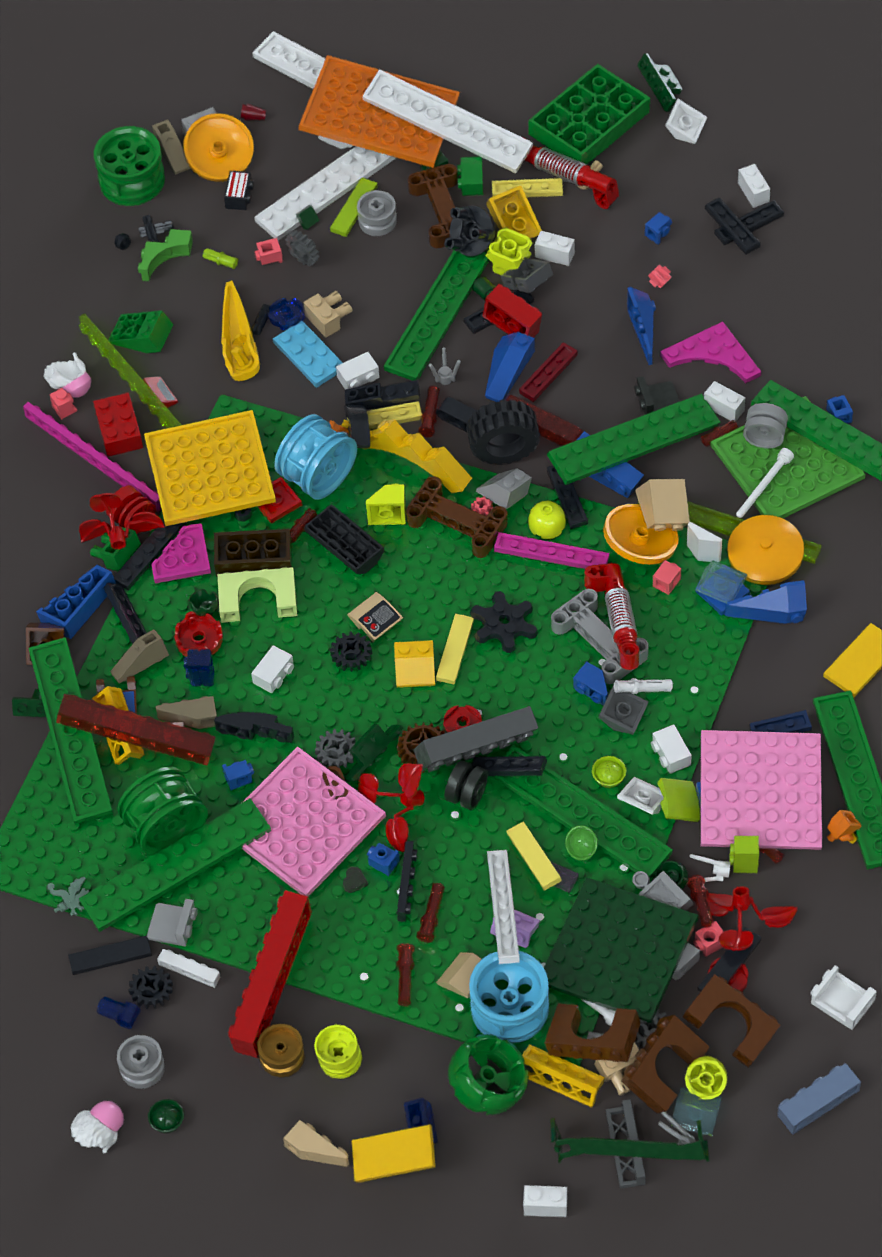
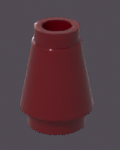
[241,103,266,120]

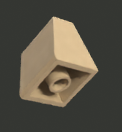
[636,479,690,531]

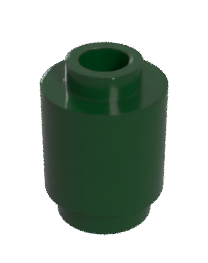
[473,277,495,301]

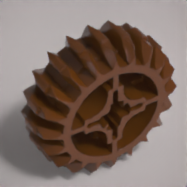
[397,721,445,773]

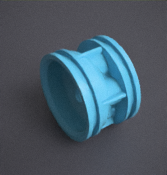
[274,414,357,499]
[469,951,549,1043]

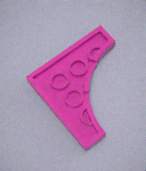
[660,322,761,383]

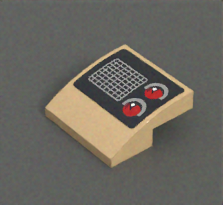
[347,592,403,642]

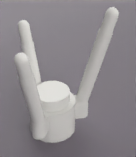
[686,854,730,885]

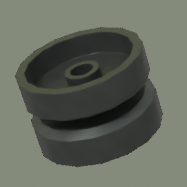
[444,760,488,811]

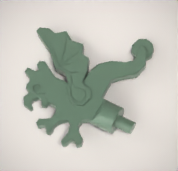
[47,877,89,916]

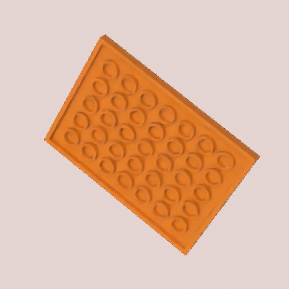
[298,55,460,168]

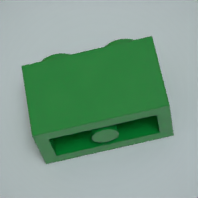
[457,157,483,196]

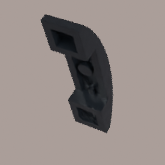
[344,404,370,449]

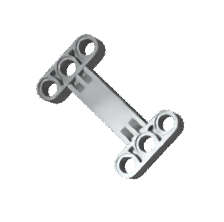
[551,589,648,684]

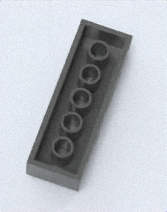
[413,706,538,773]

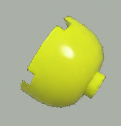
[528,501,566,539]
[685,1056,727,1100]

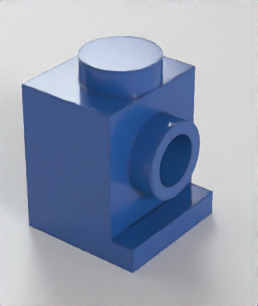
[645,212,672,244]
[826,395,853,424]
[222,760,254,790]
[367,843,400,876]

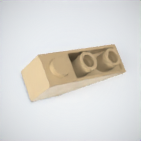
[283,1120,349,1167]

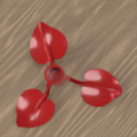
[79,493,164,549]
[358,763,425,852]
[703,886,797,951]

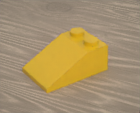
[486,185,542,239]

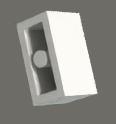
[738,164,770,208]
[535,231,575,266]
[336,352,379,390]
[704,381,745,423]
[251,645,294,693]
[651,725,691,774]
[524,1186,567,1217]

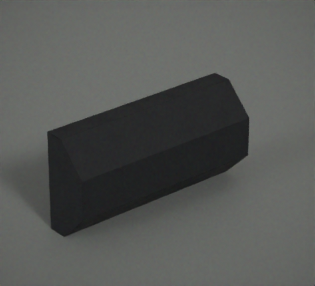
[304,504,384,574]

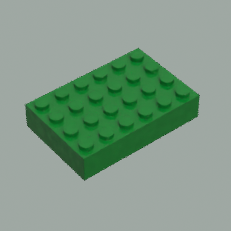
[528,64,650,164]

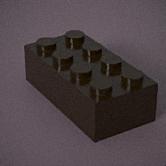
[214,529,292,577]

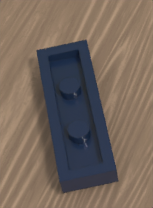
[749,710,812,733]

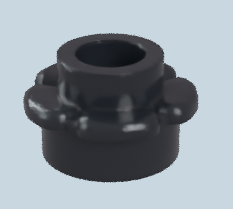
[114,233,131,250]

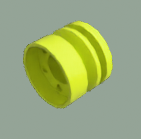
[314,1025,362,1079]

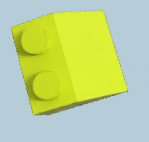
[366,484,406,525]

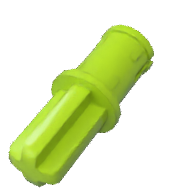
[203,248,238,269]

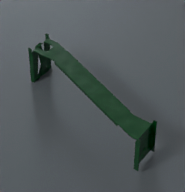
[551,1118,709,1163]

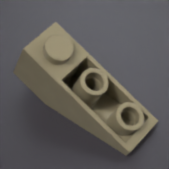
[152,119,191,175]
[110,629,169,683]
[156,696,217,729]

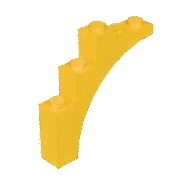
[362,419,472,493]

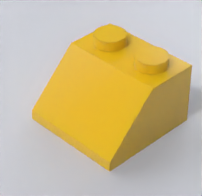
[394,640,435,688]

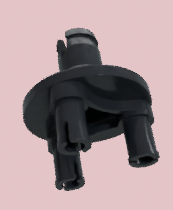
[444,206,497,256]

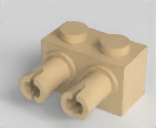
[303,291,352,338]
[594,1042,639,1096]

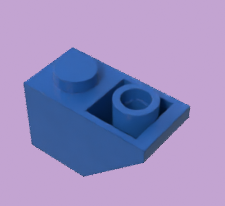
[573,661,608,706]

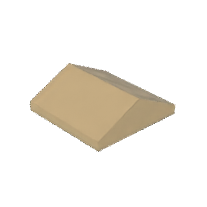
[437,952,482,998]

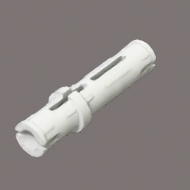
[614,678,673,694]

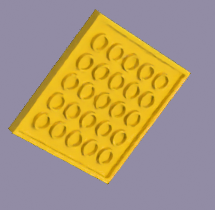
[144,410,276,526]

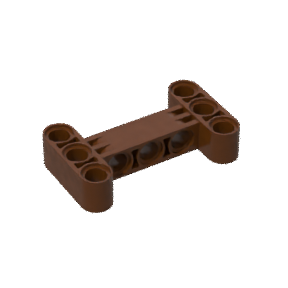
[408,164,458,248]
[406,476,508,558]

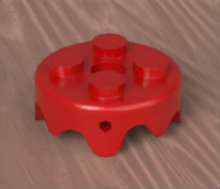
[174,611,223,659]

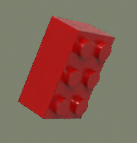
[482,284,542,338]
[93,392,143,457]

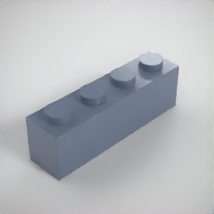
[777,1063,861,1135]

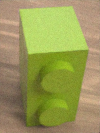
[729,836,759,873]

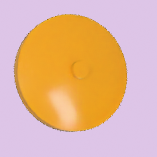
[184,113,254,182]
[603,504,679,565]
[728,515,804,585]

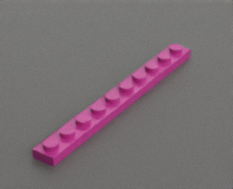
[23,402,161,512]

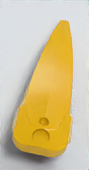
[221,281,260,381]

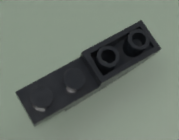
[345,380,420,409]
[214,712,294,743]

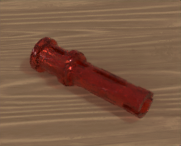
[418,386,440,437]
[687,875,714,928]
[416,883,445,943]
[396,943,415,1006]

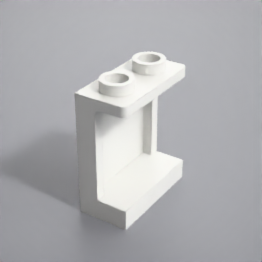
[811,965,877,1030]

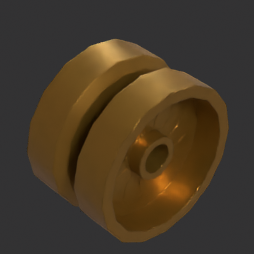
[257,1024,305,1077]

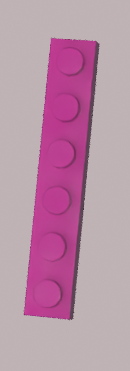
[494,532,609,572]

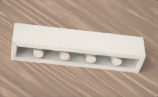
[157,949,221,988]

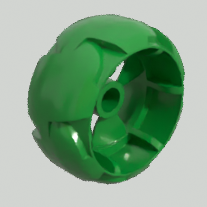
[448,1034,528,1115]

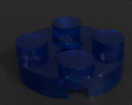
[268,298,305,330]

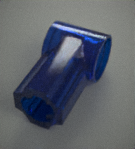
[97,996,141,1029]

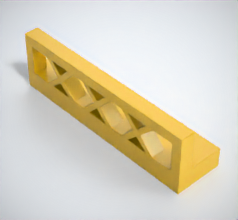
[92,686,144,765]
[522,1045,605,1107]

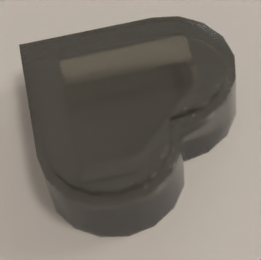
[343,867,368,893]

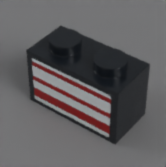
[224,170,254,210]

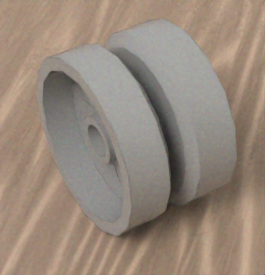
[357,190,397,236]
[743,403,788,449]
[117,1035,165,1088]

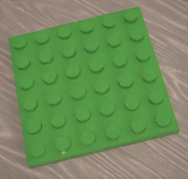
[710,396,866,518]

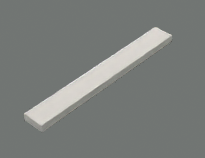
[487,850,520,964]

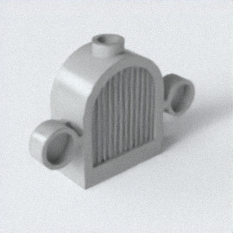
[632,871,693,911]

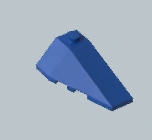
[627,287,656,365]
[485,332,535,402]
[724,580,807,624]

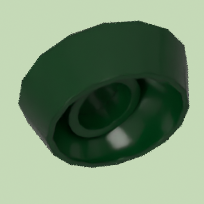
[654,860,688,890]
[148,1099,184,1134]

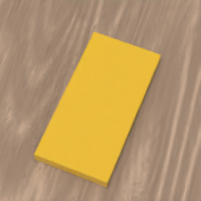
[823,623,882,697]
[352,1125,435,1183]

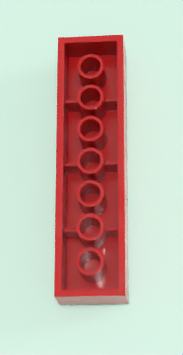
[228,890,312,1058]

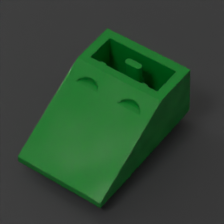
[107,310,174,353]

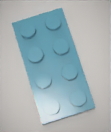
[273,320,343,388]

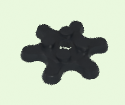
[470,591,538,653]

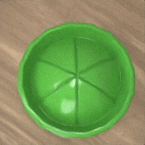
[565,826,598,860]

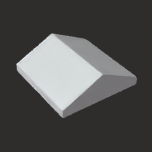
[665,99,707,144]
[687,522,722,563]
[617,777,664,815]

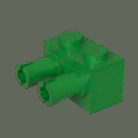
[90,527,141,571]

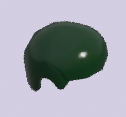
[188,589,219,616]

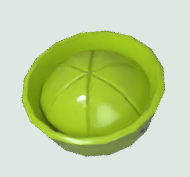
[592,756,626,788]

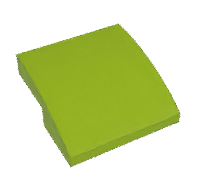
[657,778,700,822]

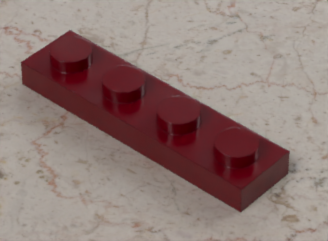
[519,342,578,402]

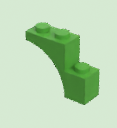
[138,229,193,281]

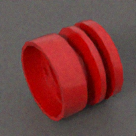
[105,485,156,534]

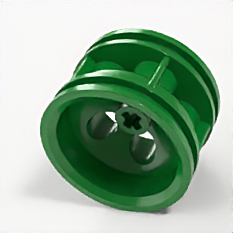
[94,126,165,206]
[117,767,208,855]

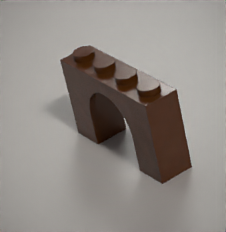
[682,974,781,1068]
[545,1003,640,1062]
[621,1015,709,1113]

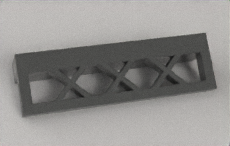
[606,1100,645,1189]

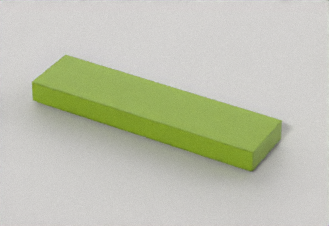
[330,178,378,237]

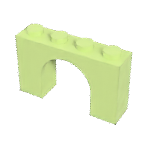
[217,567,297,623]

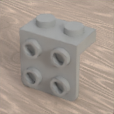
[147,899,197,947]

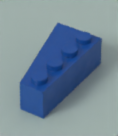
[576,431,644,498]
[36,565,116,639]

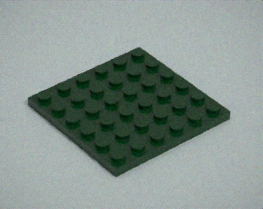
[544,877,699,1023]

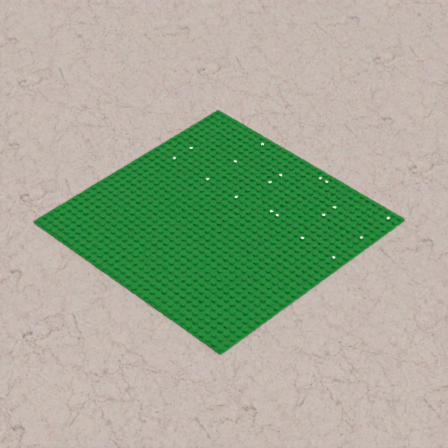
[0,395,768,1066]

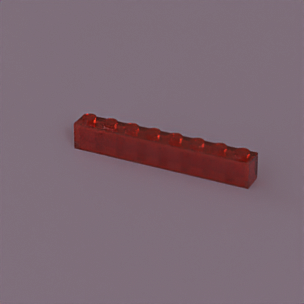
[56,694,216,766]

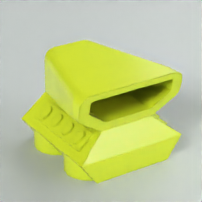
[485,227,533,275]

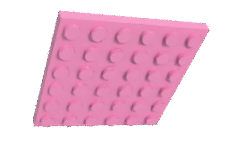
[701,730,822,850]
[242,747,386,897]

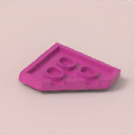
[151,523,211,583]

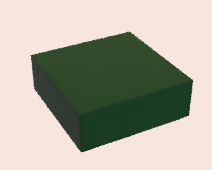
[296,205,320,230]

